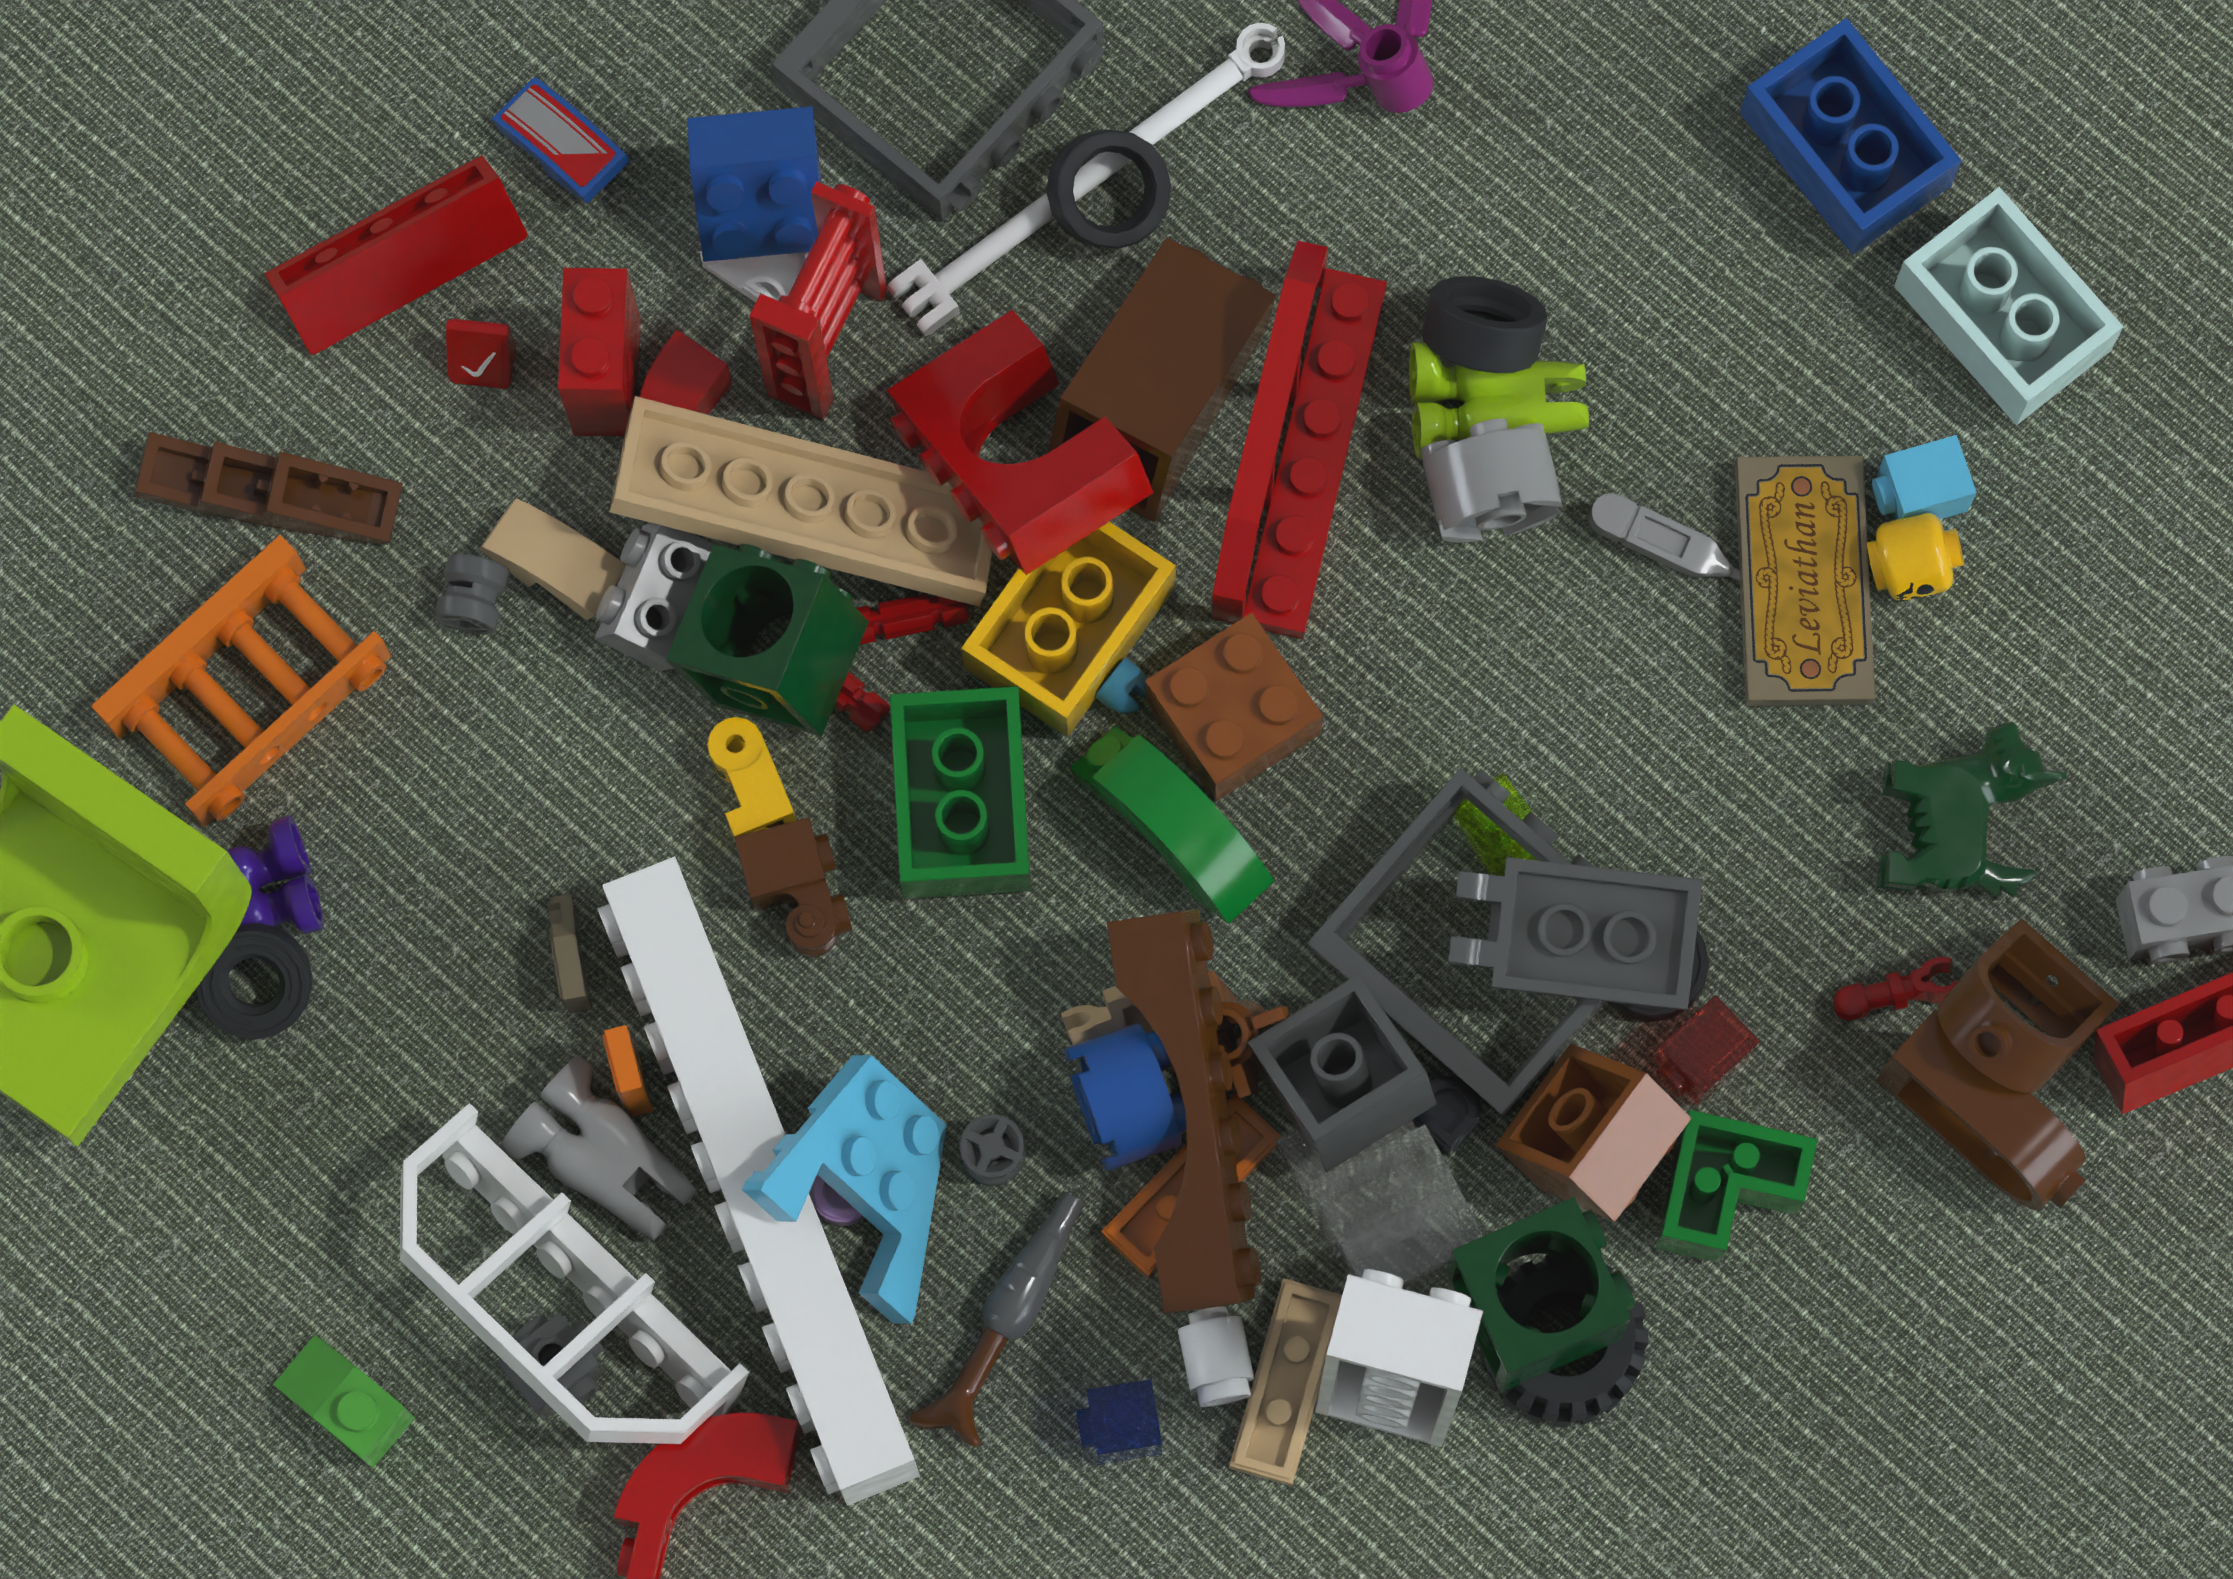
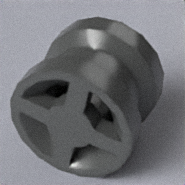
[959,1114,1026,1187]

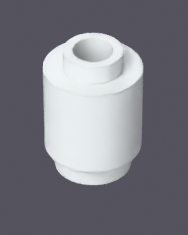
[1178,1306,1254,1407]

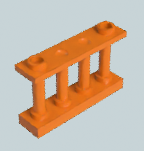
[91,535,391,827]

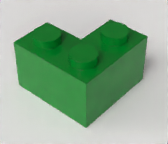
[1655,1109,1818,1263]

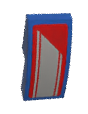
[492,76,630,204]

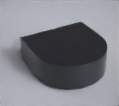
[1411,1076,1481,1156]

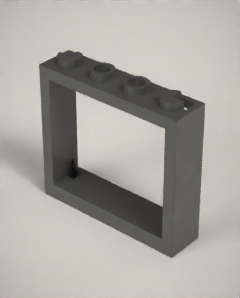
[771,0,1105,222]
[1307,768,1607,1116]

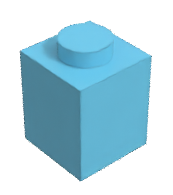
[1872,435,1977,521]

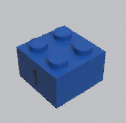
[687,106,822,262]

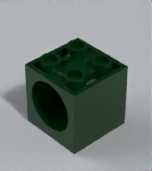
[665,544,869,736]
[1446,1197,1635,1393]

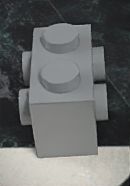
[594,523,714,672]
[2116,856,2233,964]

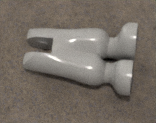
[499,1055,697,1241]

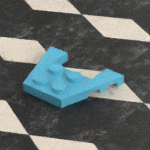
[742,1055,947,1324]

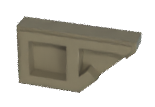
[547,893,592,1013]

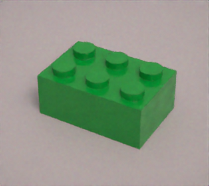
[890,686,1031,899]

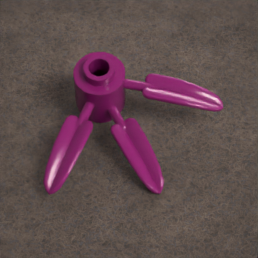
[1248,0,1434,113]

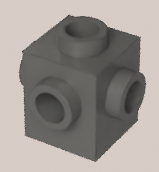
[496,1312,605,1421]

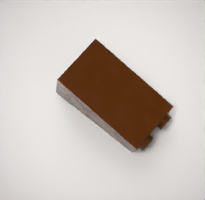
[1048,237,1276,523]

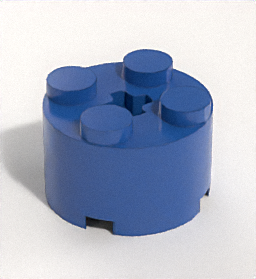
[1064,1023,1186,1172]

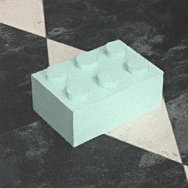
[1894,187,2124,426]

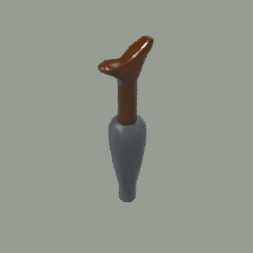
[907,1191,1085,1447]

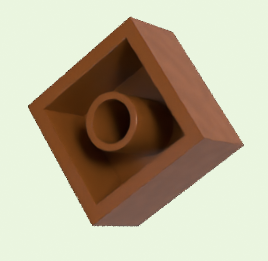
[1145,612,1323,802]
[1494,1043,1691,1222]

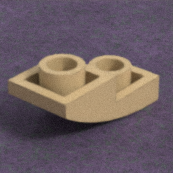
[479,498,626,620]

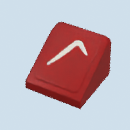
[446,318,516,389]

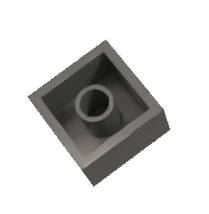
[1247,975,1437,1173]

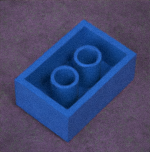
[1740,17,1962,255]

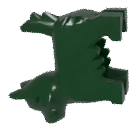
[1877,722,2066,897]

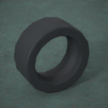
[1046,129,1171,249]
[1422,276,1547,373]

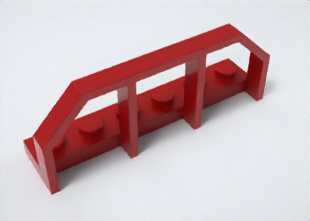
[1211,240,1387,640]

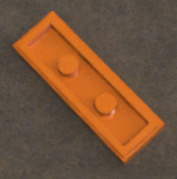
[1101,1093,1282,1279]

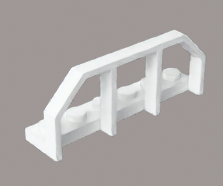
[400,1103,749,1444]

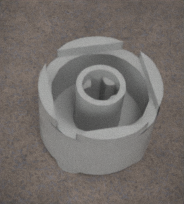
[1421,419,1563,543]

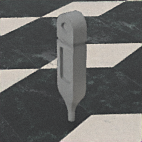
[1587,493,1740,582]

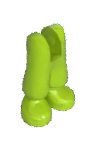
[1409,341,1589,459]

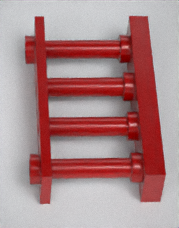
[749,181,887,421]

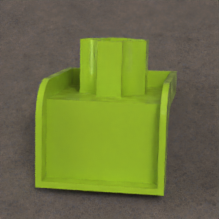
[0,704,252,1147]

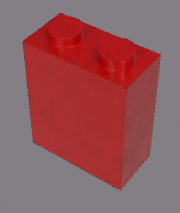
[558,268,641,437]

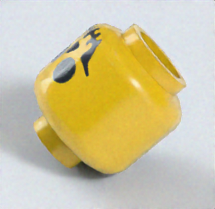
[1867,513,1964,601]

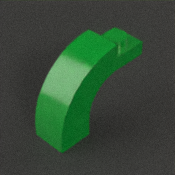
[1069,726,1275,924]

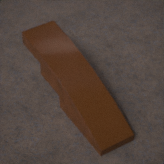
[133,432,403,545]

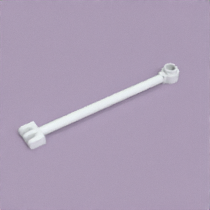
[887,23,1285,336]

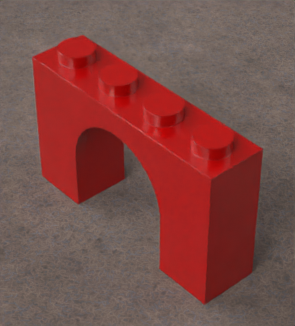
[887,309,1154,575]

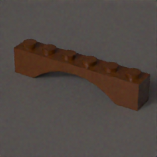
[1107,909,1261,1313]

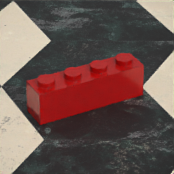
[2093,972,2233,1114]

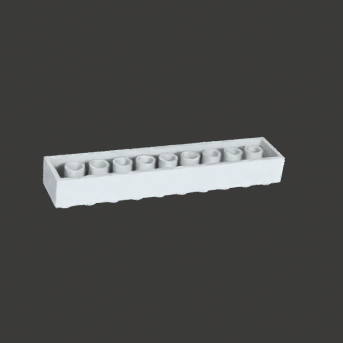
[597,856,920,1506]

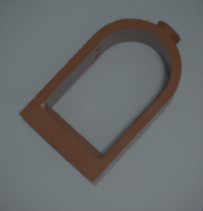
[1937,918,2119,1093]
[1876,1009,2086,1211]

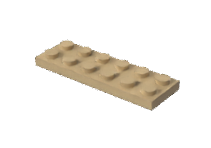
[609,396,992,607]

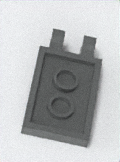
[1448,857,1703,1011]

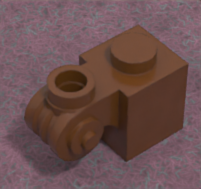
[734,817,853,958]

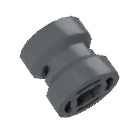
[433,554,510,635]

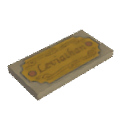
[1735,456,1875,706]

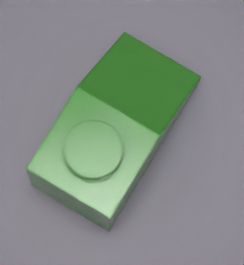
[273,1334,415,1468]

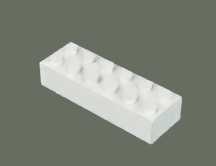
[1315,1269,1483,1447]

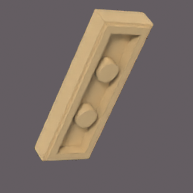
[1229,1278,1342,1487]

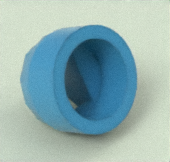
[1095,657,1148,714]

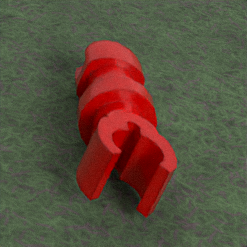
[1833,957,1957,1020]

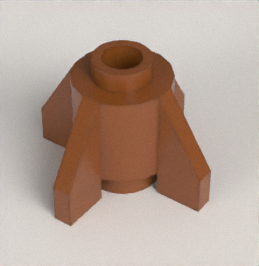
[1169,971,1290,1099]

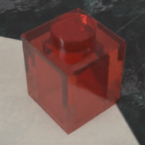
[1654,995,1760,1106]

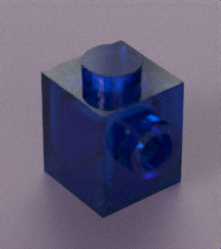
[1076,1379,1162,1465]

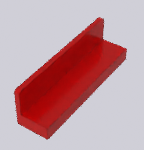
[264,155,528,354]

